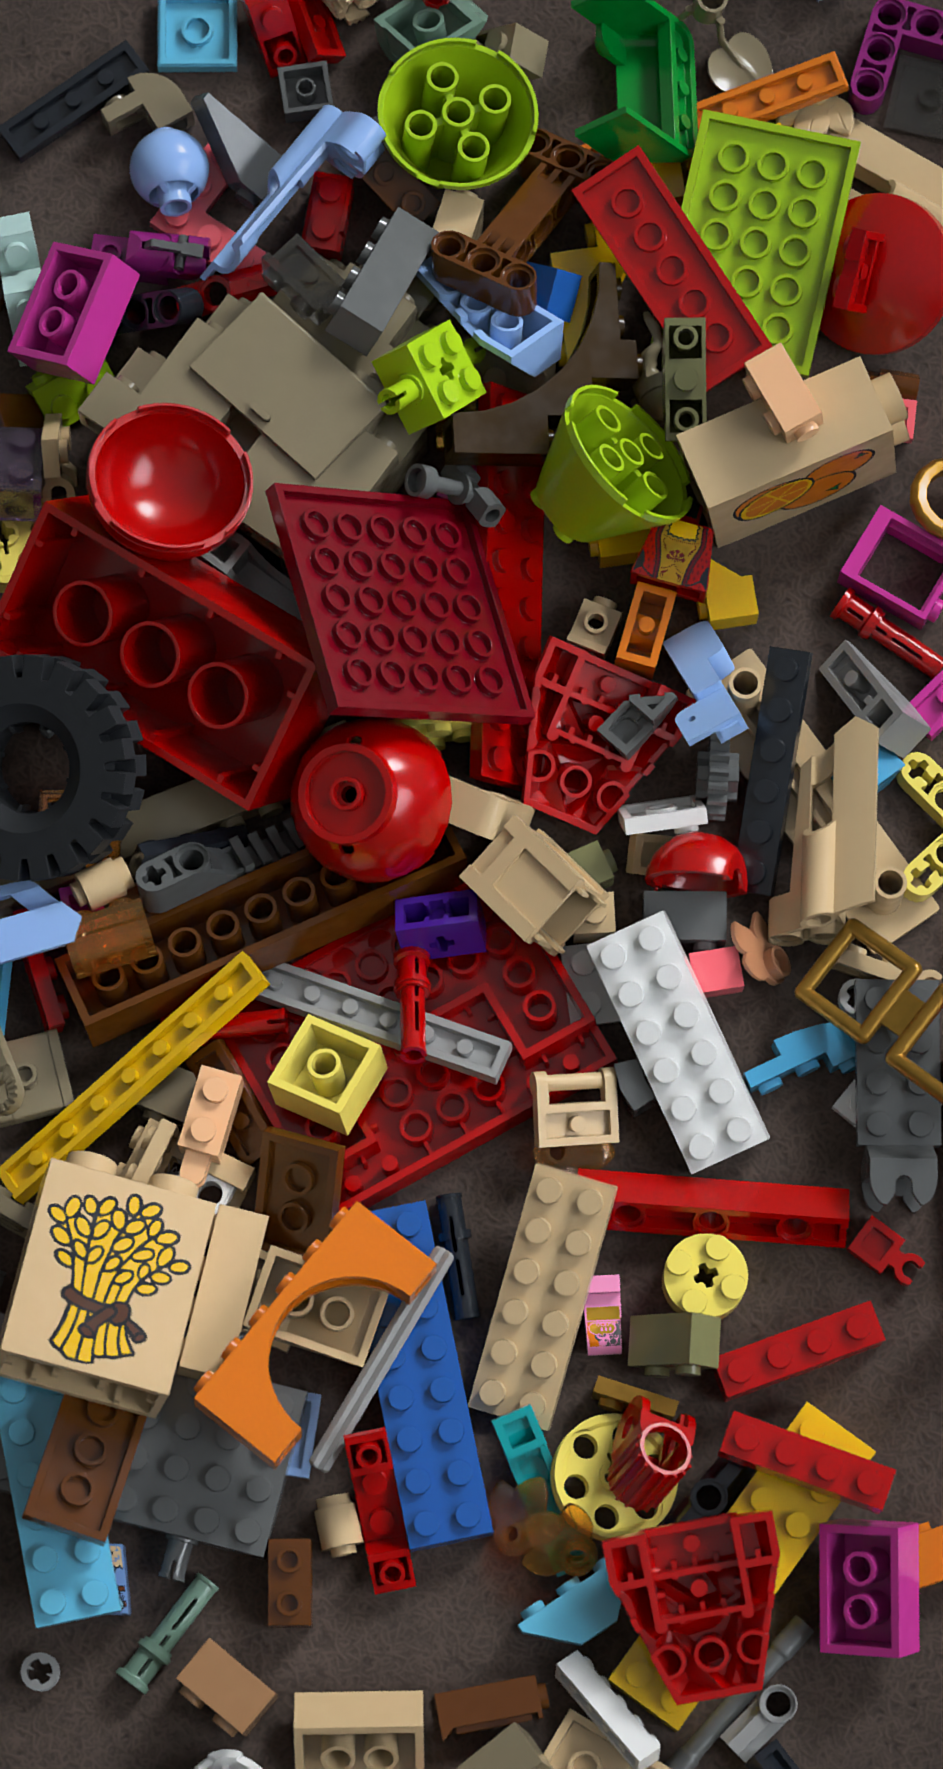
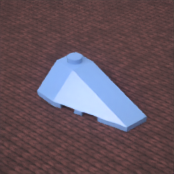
[416,256,564,377]

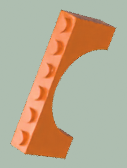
[193,1201,437,1470]

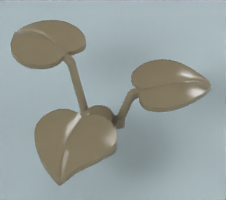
[595,0,773,92]

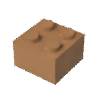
[176,1638,279,1737]

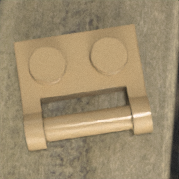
[530,1067,619,1148]

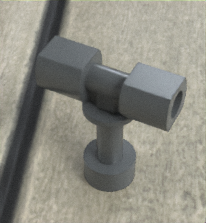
[404,464,506,527]

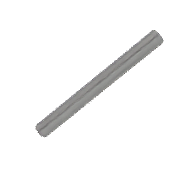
[309,1246,454,1473]

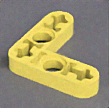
[896,752,943,902]

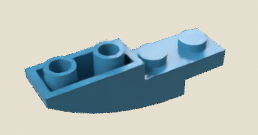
[743,1023,855,1095]

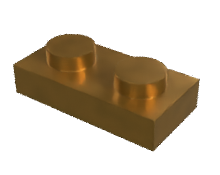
[591,1375,679,1421]

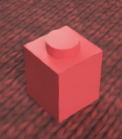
[687,946,745,998]

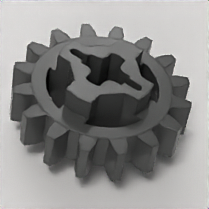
[695,733,739,821]

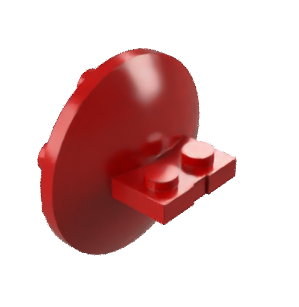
[820,193,943,355]

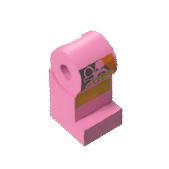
[583,1275,622,1356]

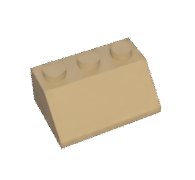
[294,1691,424,1769]

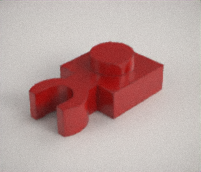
[846,1215,925,1287]

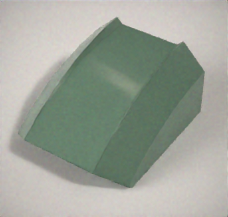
[373,0,488,63]

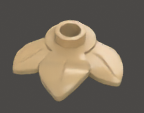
[776,95,854,136]

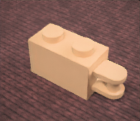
[177,1065,244,1188]

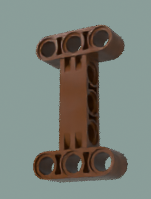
[431,128,614,317]

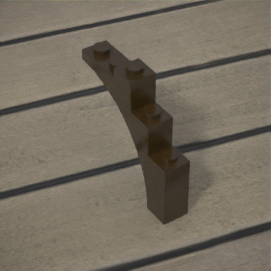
[442,262,643,467]

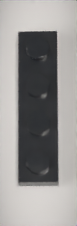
[0,40,150,163]

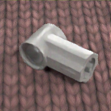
[720,1684,798,1763]

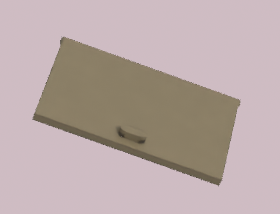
[189,292,388,481]

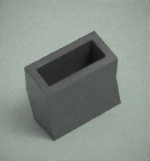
[614,1058,656,1119]

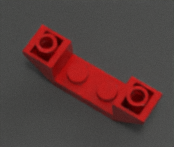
[343,1427,416,1595]

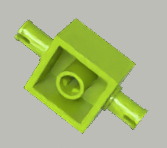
[371,319,487,435]

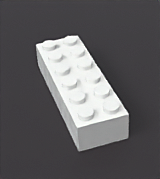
[587,911,770,1174]

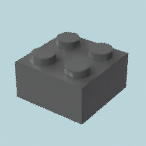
[278,61,334,123]

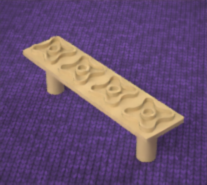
[686,649,939,955]

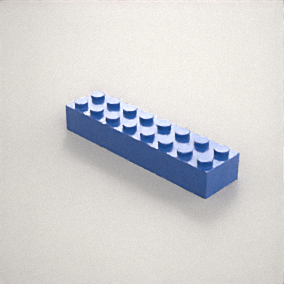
[370,1200,494,1553]

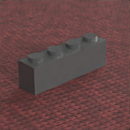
[325,207,439,356]

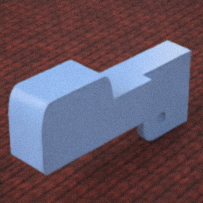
[663,621,749,746]

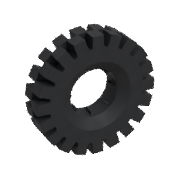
[0,654,146,882]

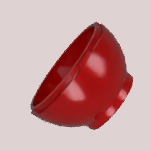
[290,717,452,883]

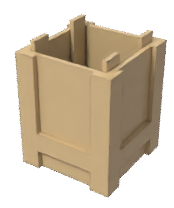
[459,814,610,956]

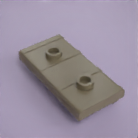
[0,1028,74,1128]

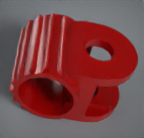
[606,1395,696,1512]

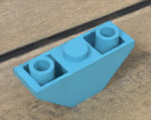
[517,1557,621,1646]

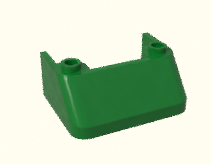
[571,0,698,163]

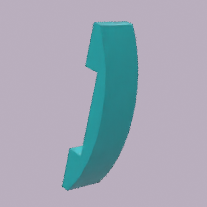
[491,1404,596,1577]

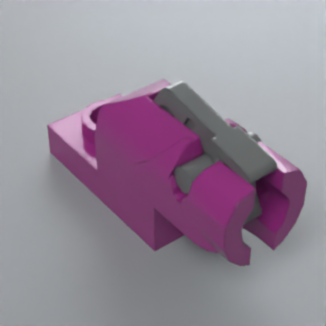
[91,230,211,285]

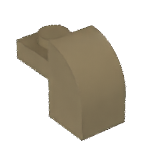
[100,73,195,136]

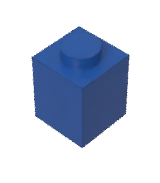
[527,261,582,323]

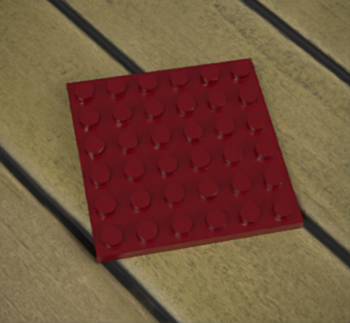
[265,483,535,725]

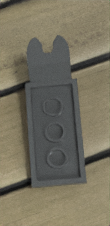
[854,979,941,1213]

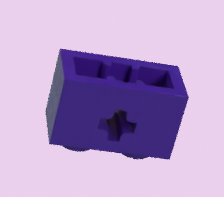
[395,889,486,961]

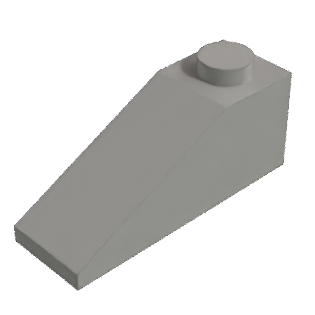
[819,639,931,758]

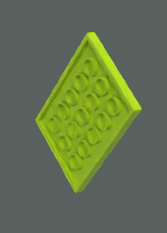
[651,109,861,378]

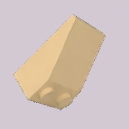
[242,1245,389,1368]

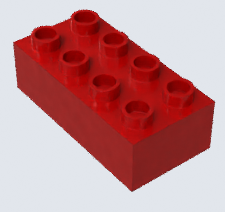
[0,495,329,811]

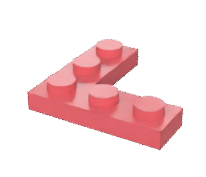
[150,143,271,271]

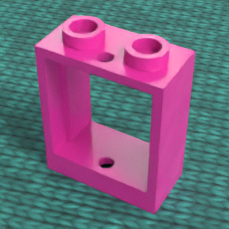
[837,505,943,630]

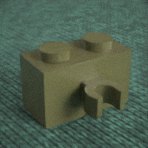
[628,1312,721,1378]

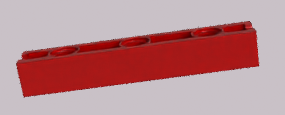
[578,1168,849,1248]

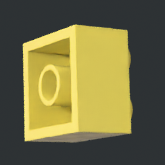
[267,1014,388,1136]

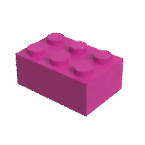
[7,242,140,385]
[819,1518,920,1658]

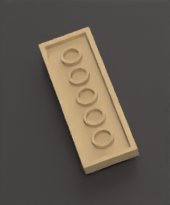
[468,1163,618,1431]

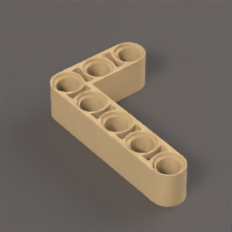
[350,737,536,840]

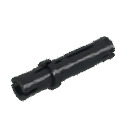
[435,1192,481,1321]

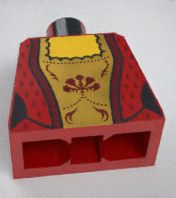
[630,501,714,604]

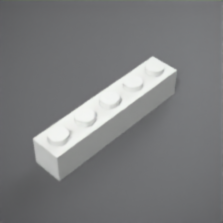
[555,1650,660,1769]

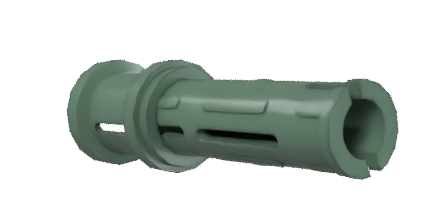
[115,1572,219,1695]

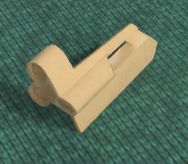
[826,118,943,227]
[768,716,879,947]

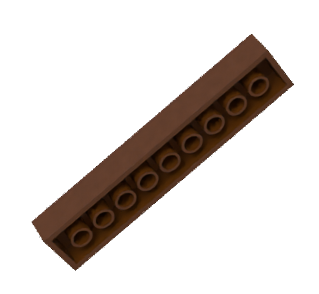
[54,823,468,1048]

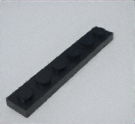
[738,646,813,896]

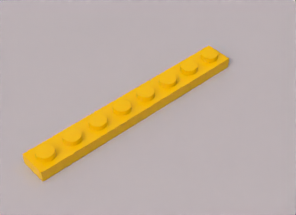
[0,951,271,1204]

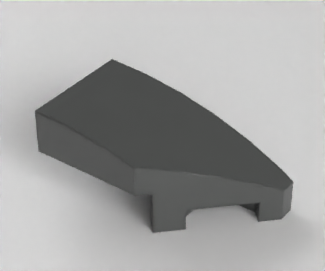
[597,692,678,760]

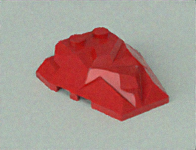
[521,636,696,835]
[602,1510,780,1705]

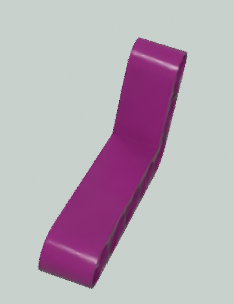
[848,0,943,115]

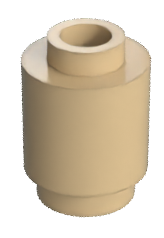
[70,857,135,911]
[314,1493,364,1558]

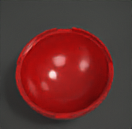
[86,403,253,561]

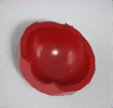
[644,831,748,898]

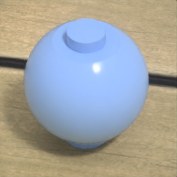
[130,127,209,217]

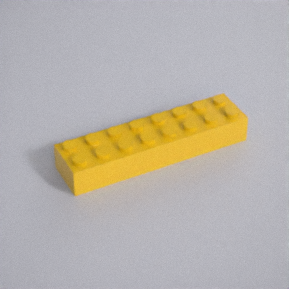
[608,1402,876,1732]

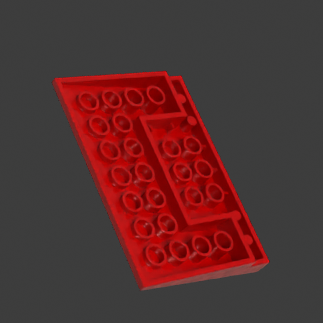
[224,883,618,1211]

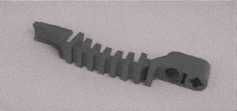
[135,787,357,913]

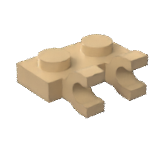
[41,413,78,502]

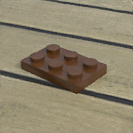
[255,1126,345,1256]

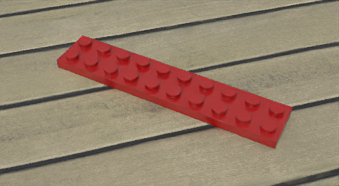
[470,381,545,792]

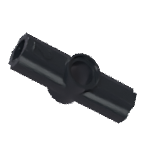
[662,1457,756,1525]

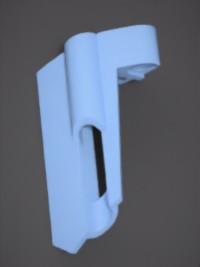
[200,105,386,281]
[0,880,83,965]

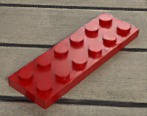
[571,145,773,393]

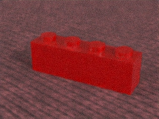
[712,1300,886,1402]
[717,1411,896,1514]

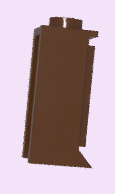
[434,1675,550,1743]

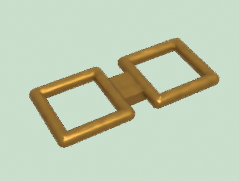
[794,918,943,1104]

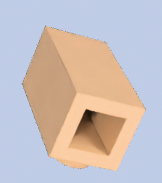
[742,342,823,444]

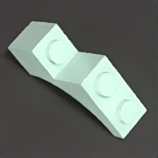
[0,212,41,367]

